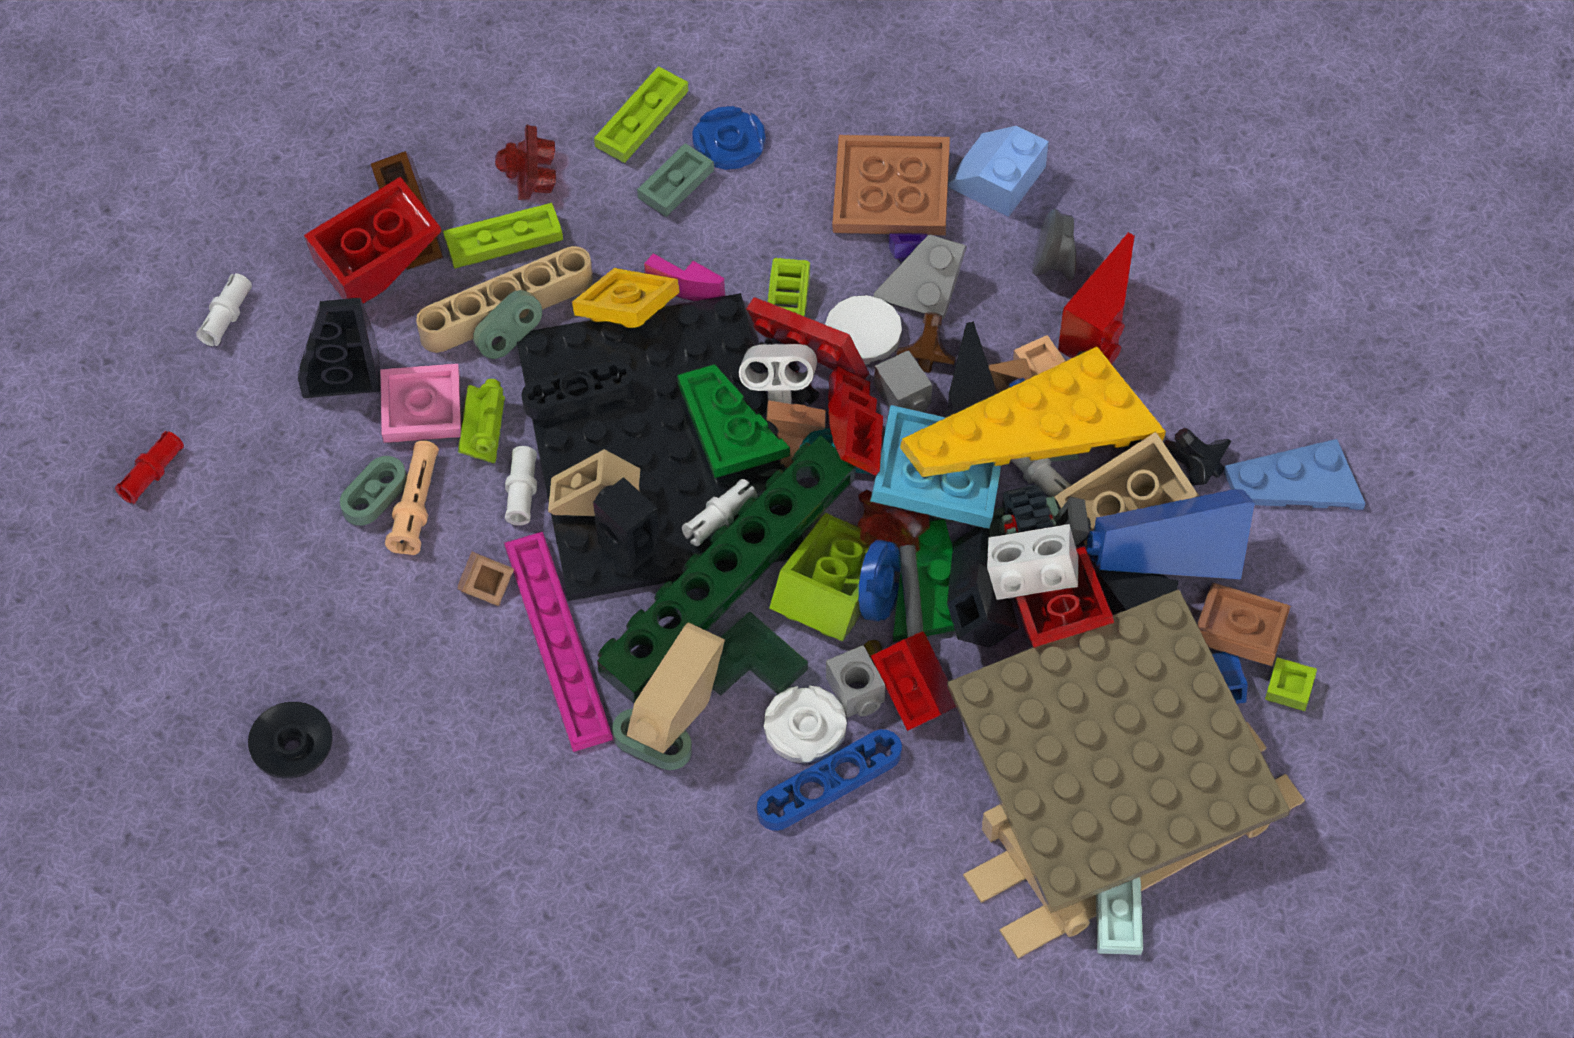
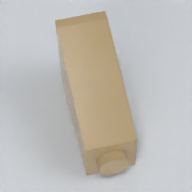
[627,623,725,753]

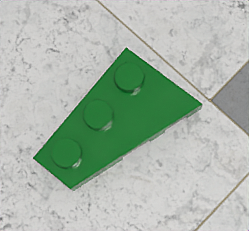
[678,365,790,478]
[893,519,955,642]

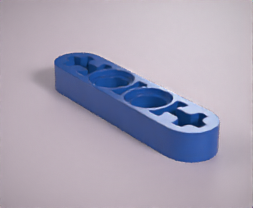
[757,729,902,831]

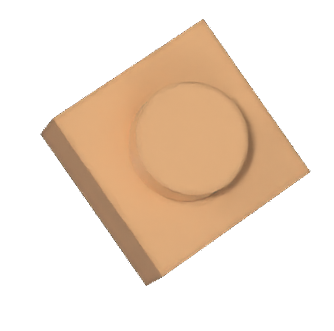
[1013,335,1065,377]

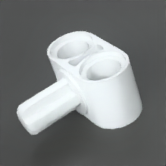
[739,344,817,404]

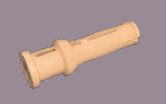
[385,441,439,555]

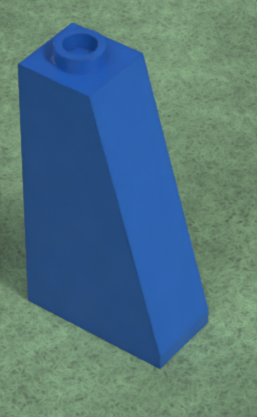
[1086,489,1255,580]

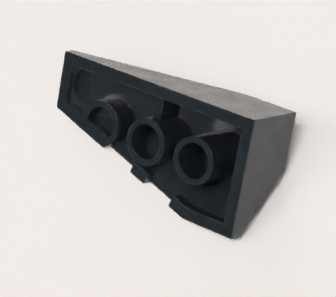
[298,298,381,398]

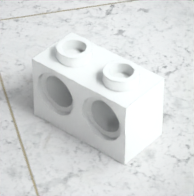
[987,524,1078,600]

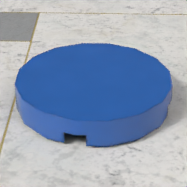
[692,106,766,170]
[858,540,901,622]

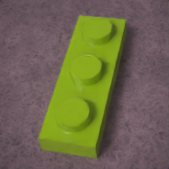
[594,66,689,163]
[443,203,563,269]

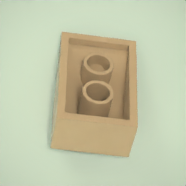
[1054,432,1199,546]

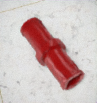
[115,431,184,504]

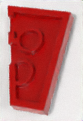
[746,297,870,379]

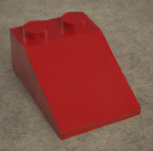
[304,177,442,304]
[1058,232,1135,364]
[1014,546,1114,648]

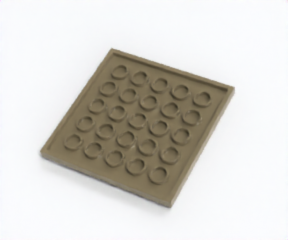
[947,589,1290,913]

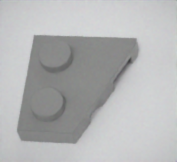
[873,235,967,319]

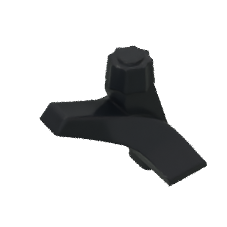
[1164,428,1231,486]

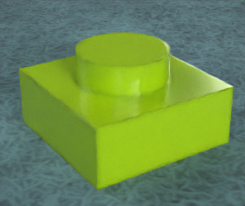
[1265,657,1317,711]

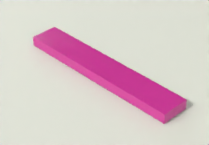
[504,532,613,752]

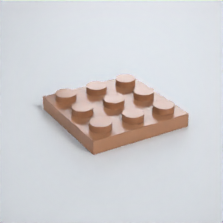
[832,135,950,235]

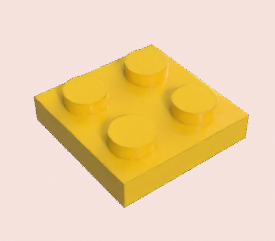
[572,268,680,328]

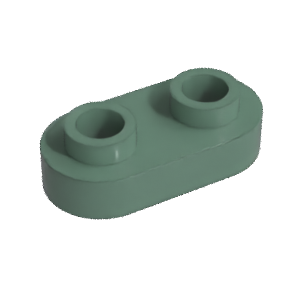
[473,290,542,359]
[340,456,407,526]
[612,709,692,770]

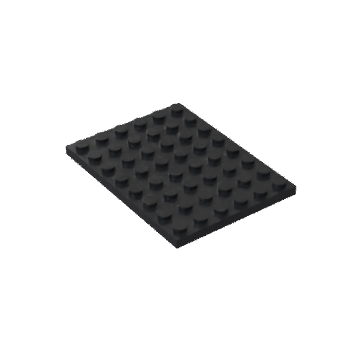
[517,293,803,601]

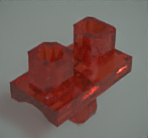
[495,125,556,200]
[858,489,930,552]

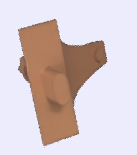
[767,400,826,468]

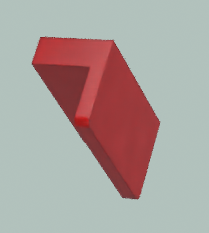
[871,631,956,731]

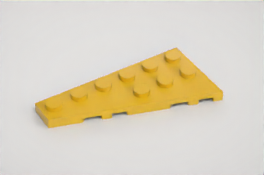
[900,347,1166,477]

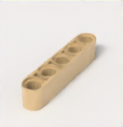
[416,246,593,353]

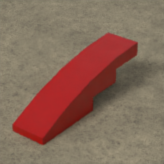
[828,366,883,476]

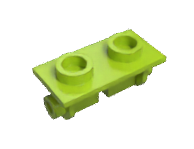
[458,379,505,463]

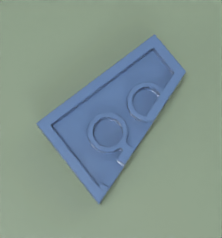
[1224,439,1365,510]

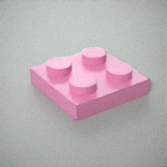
[380,364,462,443]

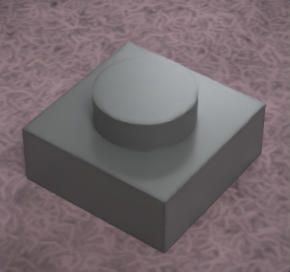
[1054,497,1091,549]

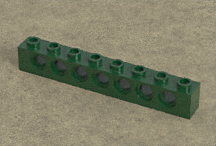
[597,435,856,704]

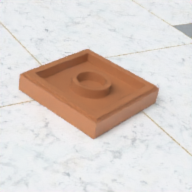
[1197,583,1291,666]

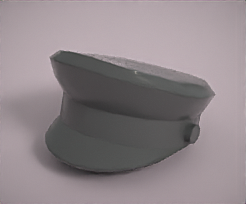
[1032,208,1076,281]

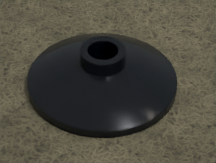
[248,702,333,779]

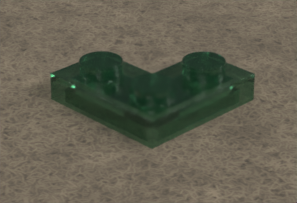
[712,611,808,696]

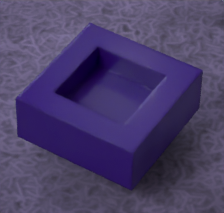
[889,233,928,262]

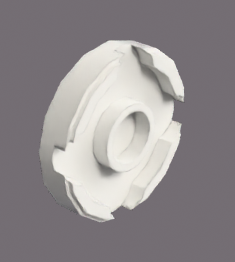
[825,295,902,364]
[764,686,847,764]

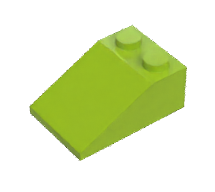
[769,513,897,642]

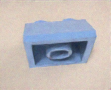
[948,126,1049,217]

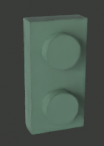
[637,143,714,217]

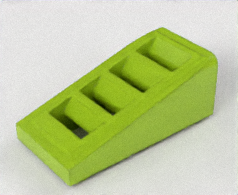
[767,258,810,317]

